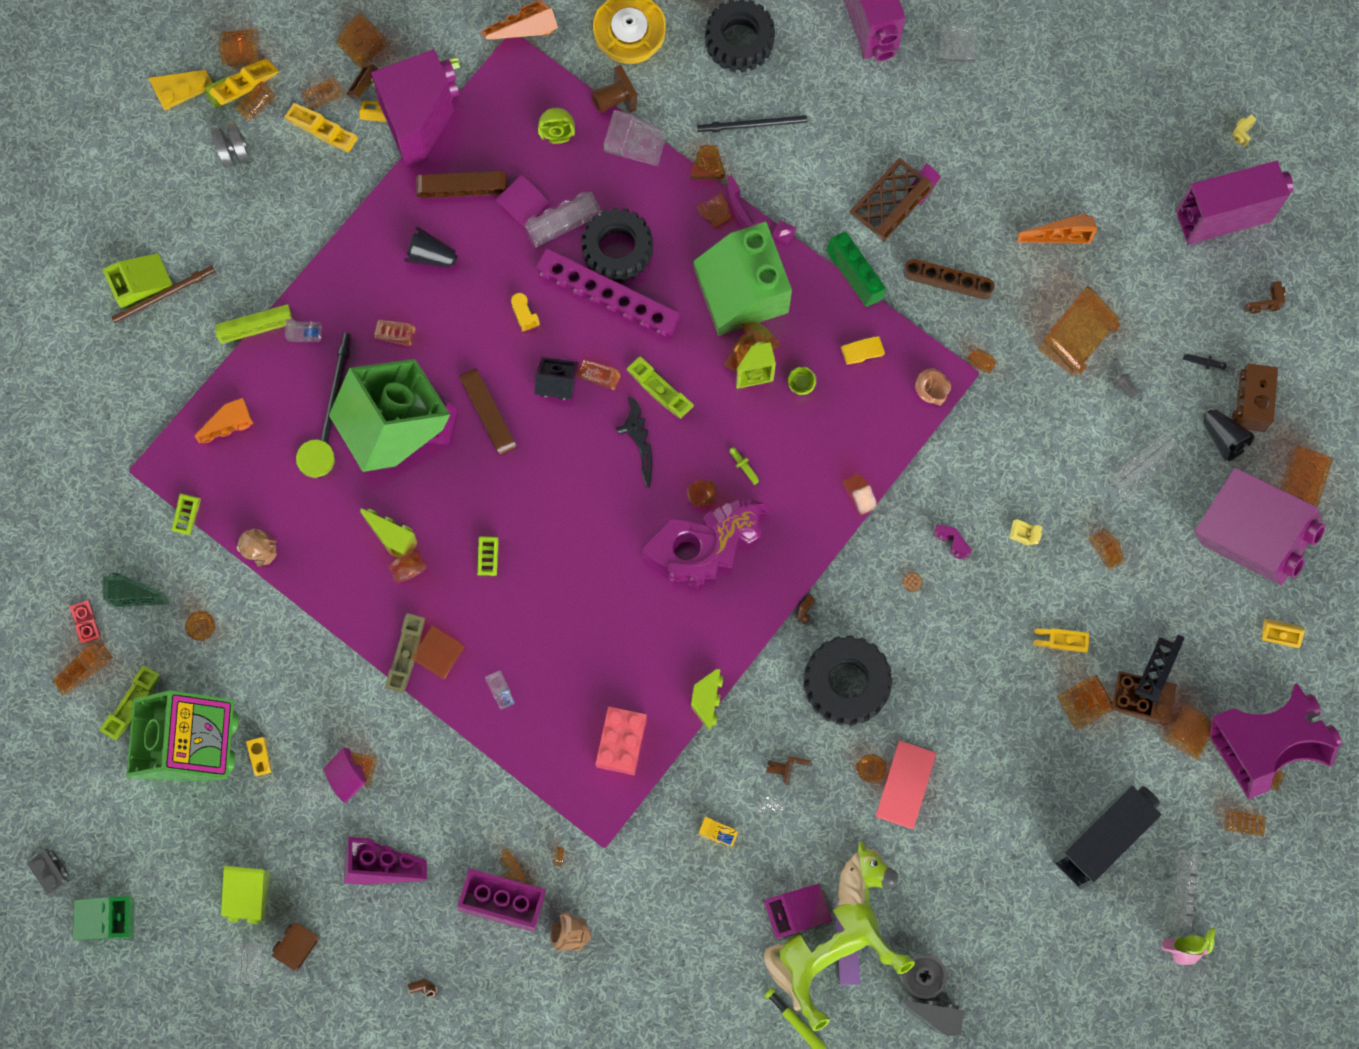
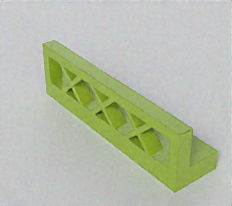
[215,304,294,344]

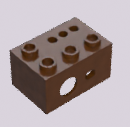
[1232,363,1278,432]

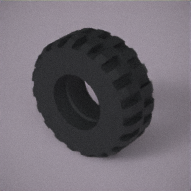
[803,635,893,726]

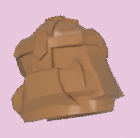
[237,528,277,567]
[550,913,591,952]

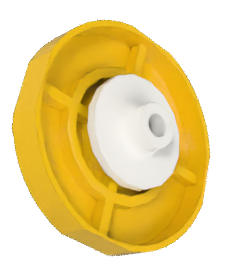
[593,0,666,64]

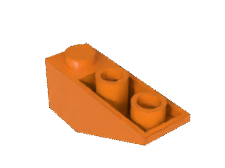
[195,398,253,443]

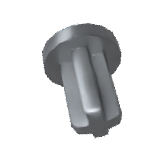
[1114,373,1139,398]

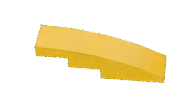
[210,58,279,105]
[284,103,358,153]

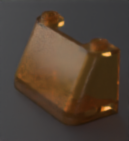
[1038,286,1121,377]

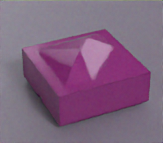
[772,220,797,245]

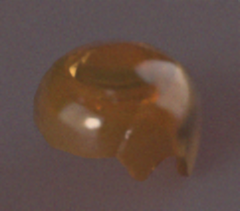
[687,479,716,508]
[185,610,215,641]
[856,754,887,784]

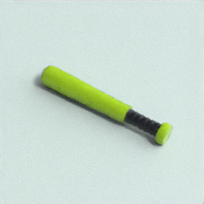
[764,988,826,1049]

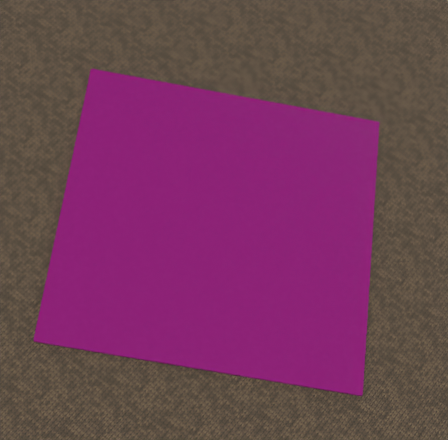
[129,37,979,848]

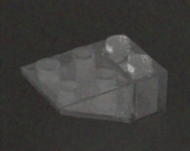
[604,110,668,166]

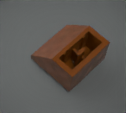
[272,922,320,972]

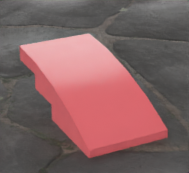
[875,740,936,829]

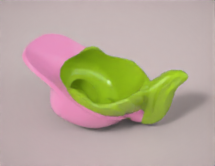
[1161,928,1216,965]

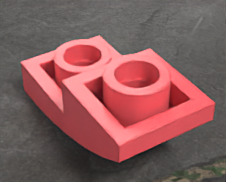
[69,600,100,643]

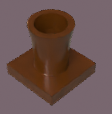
[590,64,638,114]

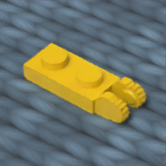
[1033,628,1090,653]

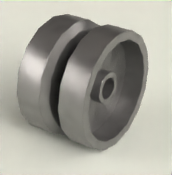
[211,122,250,169]
[900,954,947,1000]

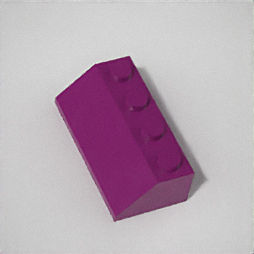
[457,868,546,933]

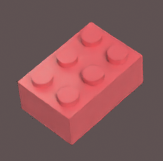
[596,706,647,776]

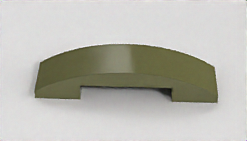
[385,613,425,693]

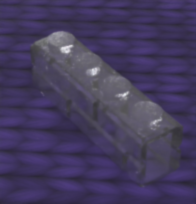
[525,191,602,248]

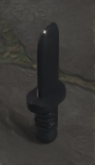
[1183,354,1227,370]

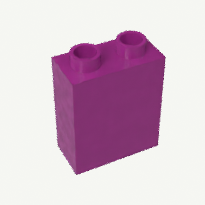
[844,0,905,61]
[1176,160,1294,245]
[1194,468,1326,586]

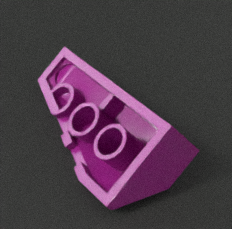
[343,837,427,885]

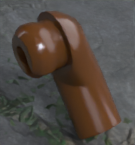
[408,979,437,998]

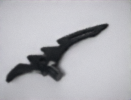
[616,397,652,488]

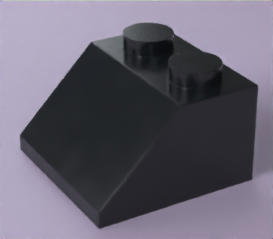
[534,357,579,400]

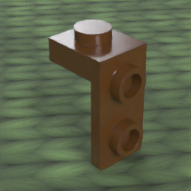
[1244,281,1286,314]

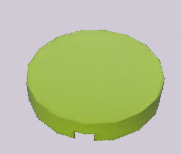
[296,440,335,478]

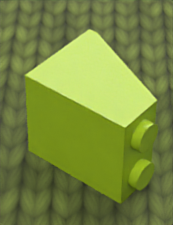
[221,866,271,924]

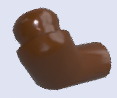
[797,595,816,624]

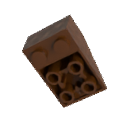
[1111,671,1177,726]

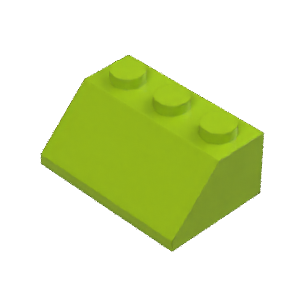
[736,341,776,389]

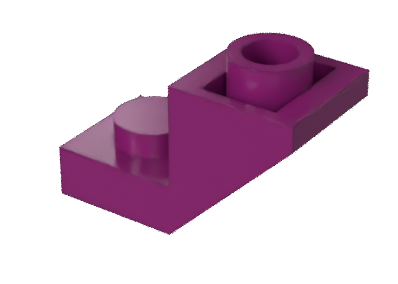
[933,525,971,559]

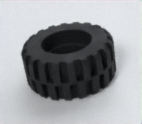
[705,0,775,72]
[581,208,653,283]

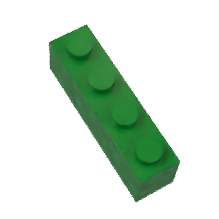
[826,231,887,307]

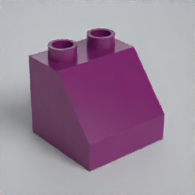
[371,49,459,167]

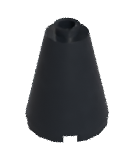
[404,226,458,268]
[1203,409,1255,461]

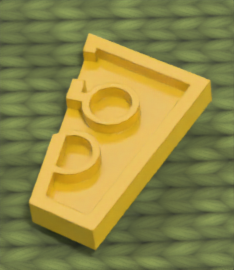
[148,70,213,110]

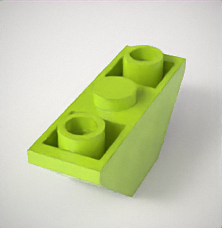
[691,669,723,730]

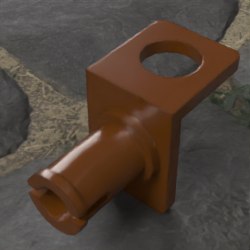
[767,756,813,785]

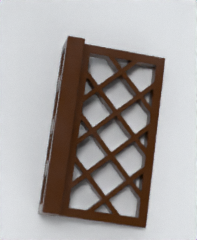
[850,158,933,242]

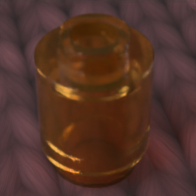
[968,348,997,374]

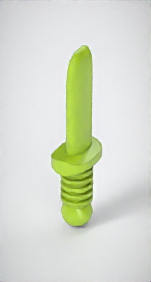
[729,447,759,485]

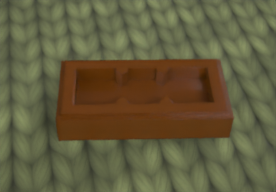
[346,64,378,98]

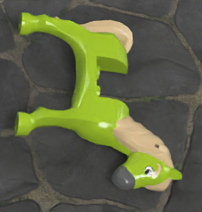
[764,841,915,1031]

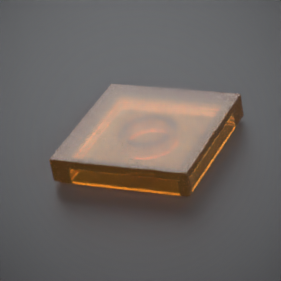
[411,626,465,680]

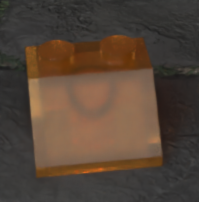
[336,12,387,68]
[218,28,260,66]
[1057,675,1114,730]
[1163,704,1212,760]

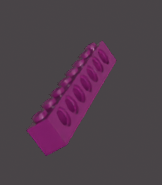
[536,248,681,337]

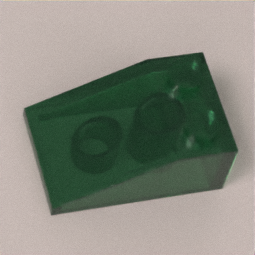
[103,573,170,607]

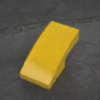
[841,336,885,365]

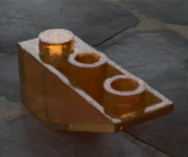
[52,642,113,696]

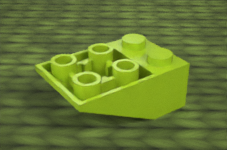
[102,253,173,309]
[360,508,417,562]

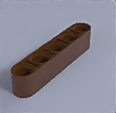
[416,171,507,198]
[903,259,995,299]
[459,368,517,456]

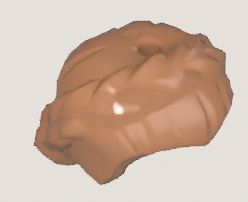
[915,368,952,406]

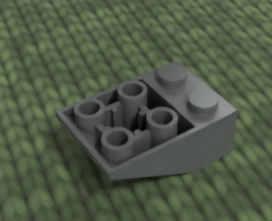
[899,997,964,1036]

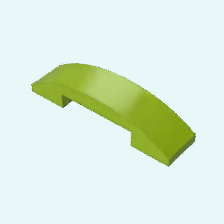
[627,356,694,419]
[99,665,160,741]

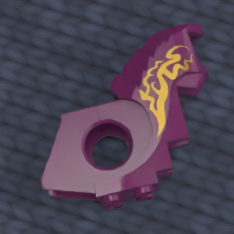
[642,499,771,588]

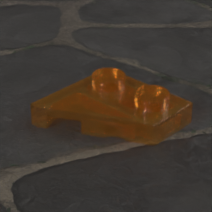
[690,145,725,180]

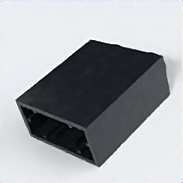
[1052,785,1162,890]

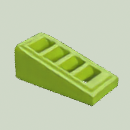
[171,494,201,536]
[477,536,499,576]

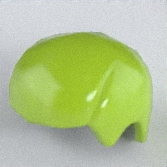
[788,367,817,395]

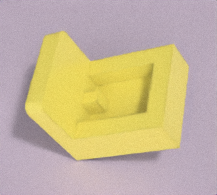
[1232,114,1257,147]
[1009,519,1042,546]

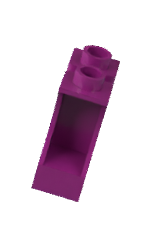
[1209,683,1342,800]

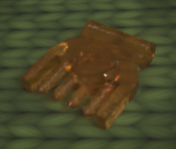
[696,192,732,228]

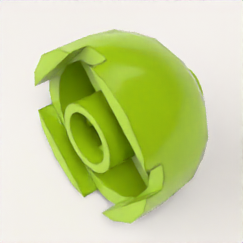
[538,108,575,144]

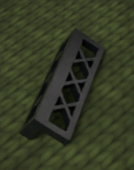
[1135,635,1185,702]

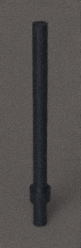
[697,115,807,133]
[320,333,351,443]

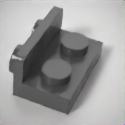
[27,848,69,896]

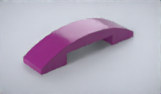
[727,175,760,229]

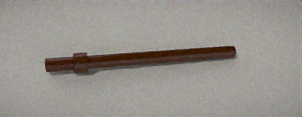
[111,266,215,323]

